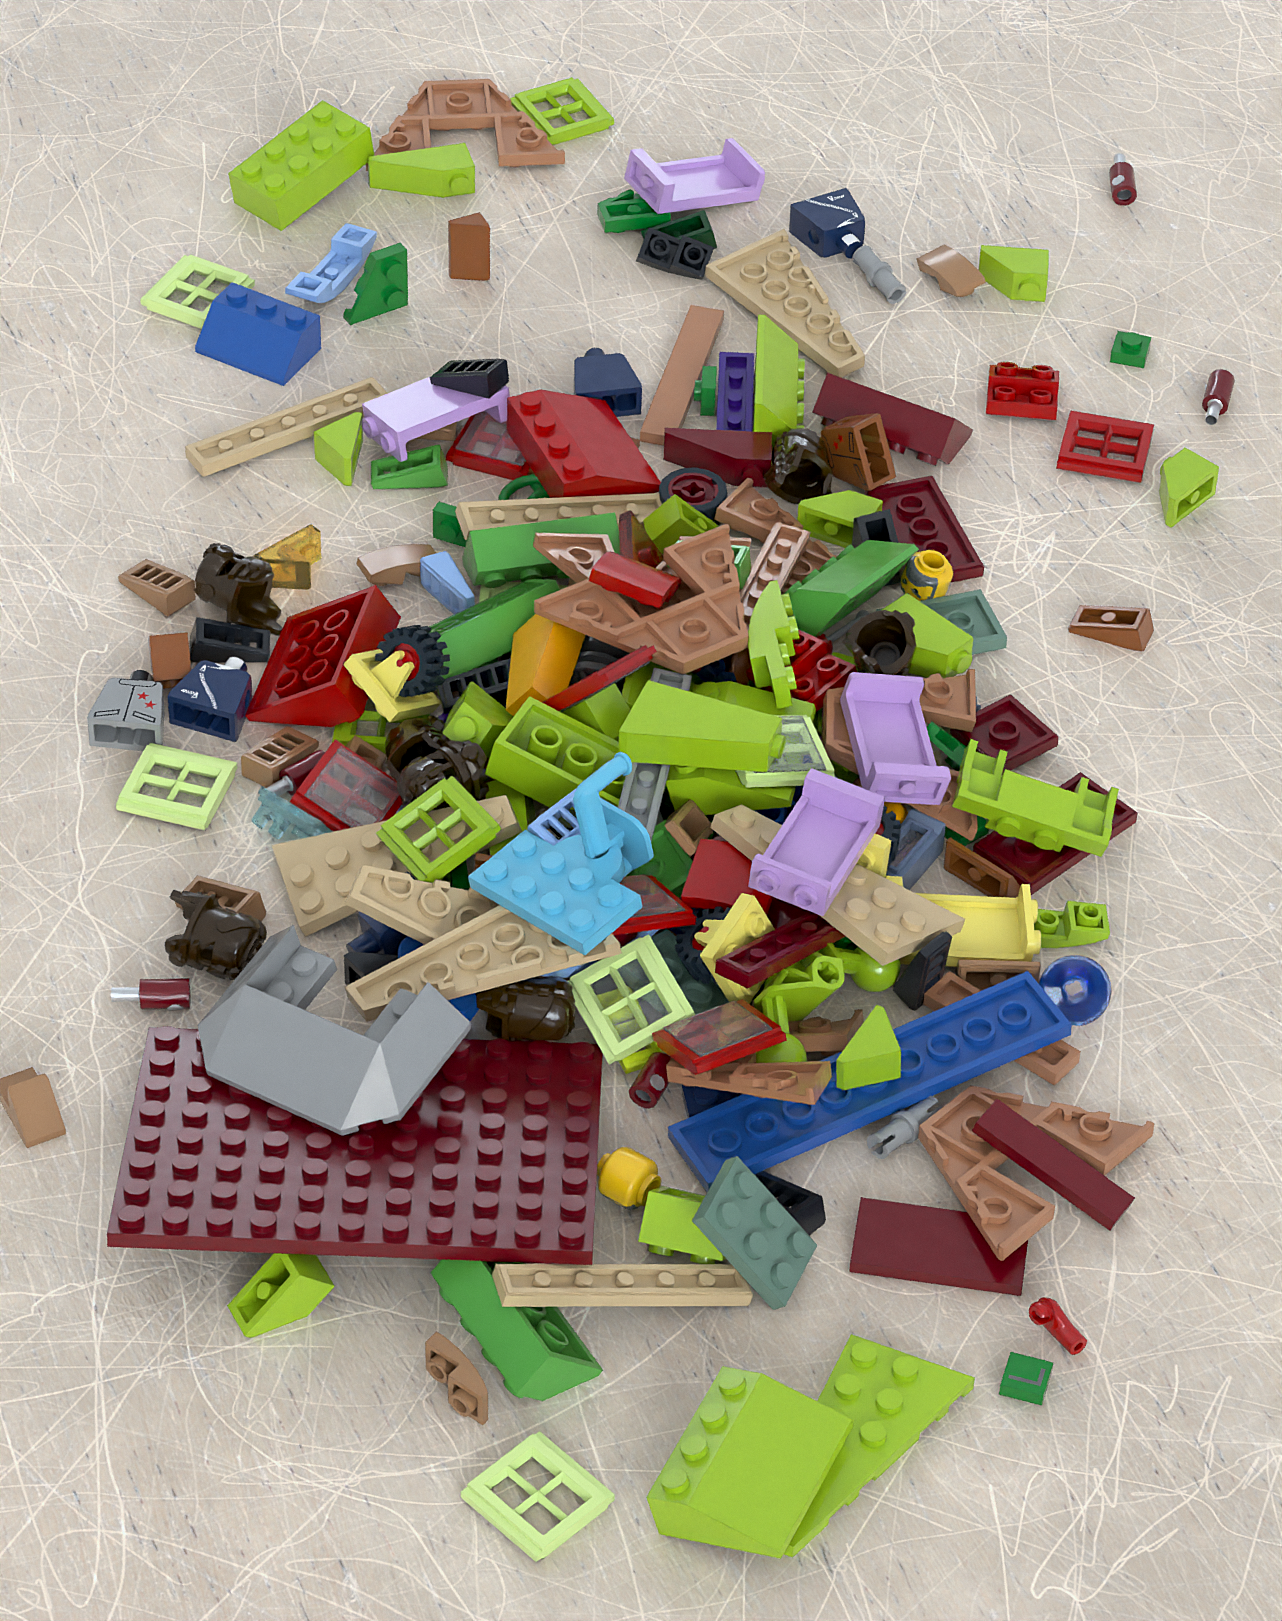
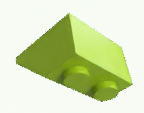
[638,1186,726,1264]

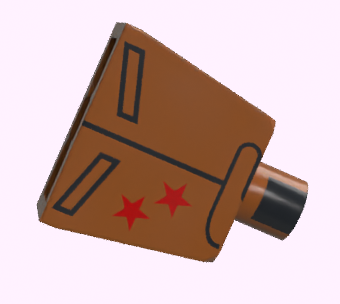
[820,413,896,491]

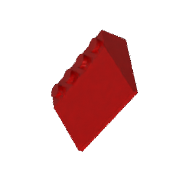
[507,389,661,498]
[245,585,401,727]

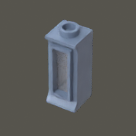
[886,808,946,890]

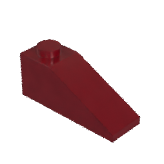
[663,428,772,487]

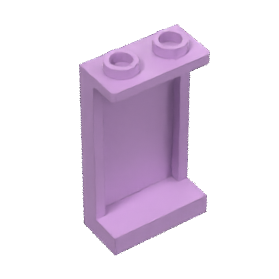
[624,138,765,214]
[361,377,510,462]
[840,672,951,805]
[748,768,885,916]

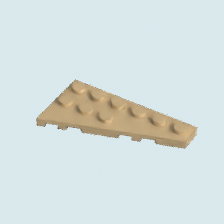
[705,229,865,378]
[710,804,965,966]
[345,905,622,1022]

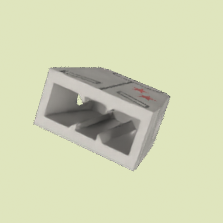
[87,670,164,751]

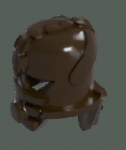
[763,428,833,504]
[194,543,282,636]
[842,609,917,676]
[383,715,451,781]
[397,740,491,811]
[165,890,267,980]
[475,976,575,1041]

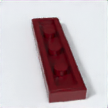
[715,911,845,989]
[972,1099,1135,1231]

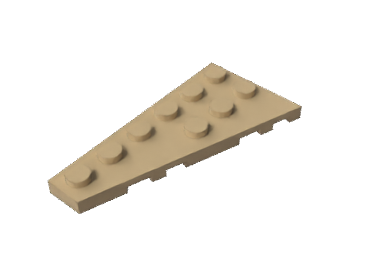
[272,795,522,937]
[344,865,570,981]

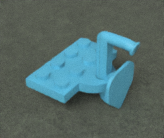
[468,752,654,955]

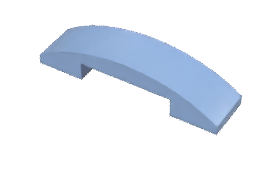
[285,223,377,303]

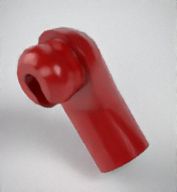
[1029,1297,1087,1355]

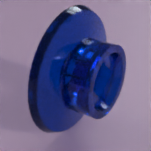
[1039,955,1112,1026]

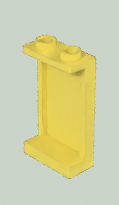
[886,876,1041,967]

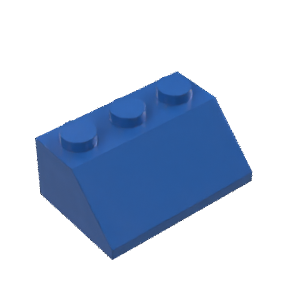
[195,282,321,386]

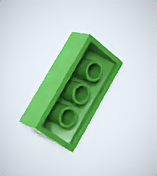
[462,512,624,588]
[784,540,919,637]
[429,579,560,679]
[431,1260,603,1401]

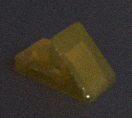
[253,524,321,590]

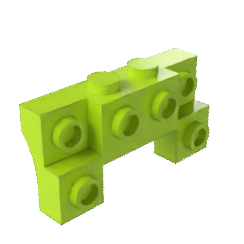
[952,739,1119,857]

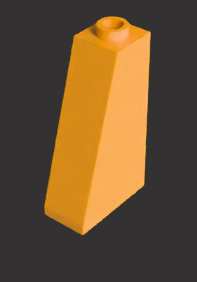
[505,614,585,716]

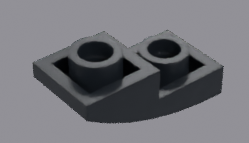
[636,227,714,280]

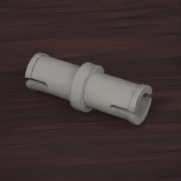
[852,245,906,304]
[867,1096,942,1159]

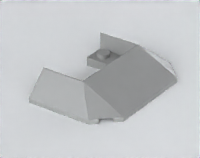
[198,925,472,1135]

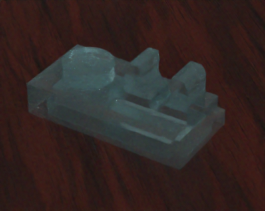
[252,786,333,839]

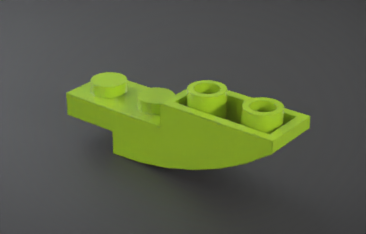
[748,580,799,709]

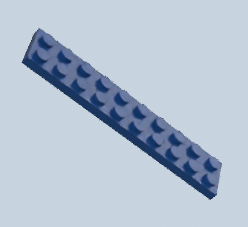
[668,971,1072,1192]

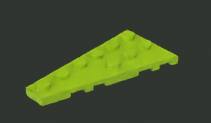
[784,1334,975,1558]

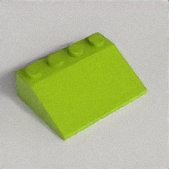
[666,681,816,815]
[646,1366,854,1559]

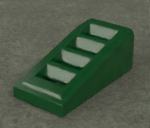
[641,210,717,249]

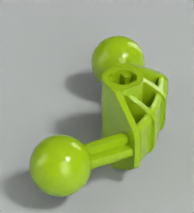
[754,943,901,1063]

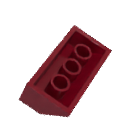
[812,373,973,466]

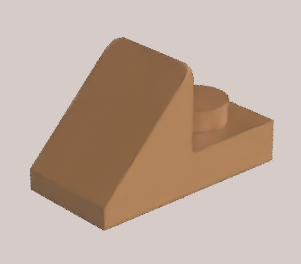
[0,1067,66,1148]

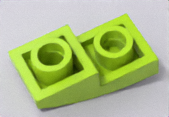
[1034,900,1110,948]

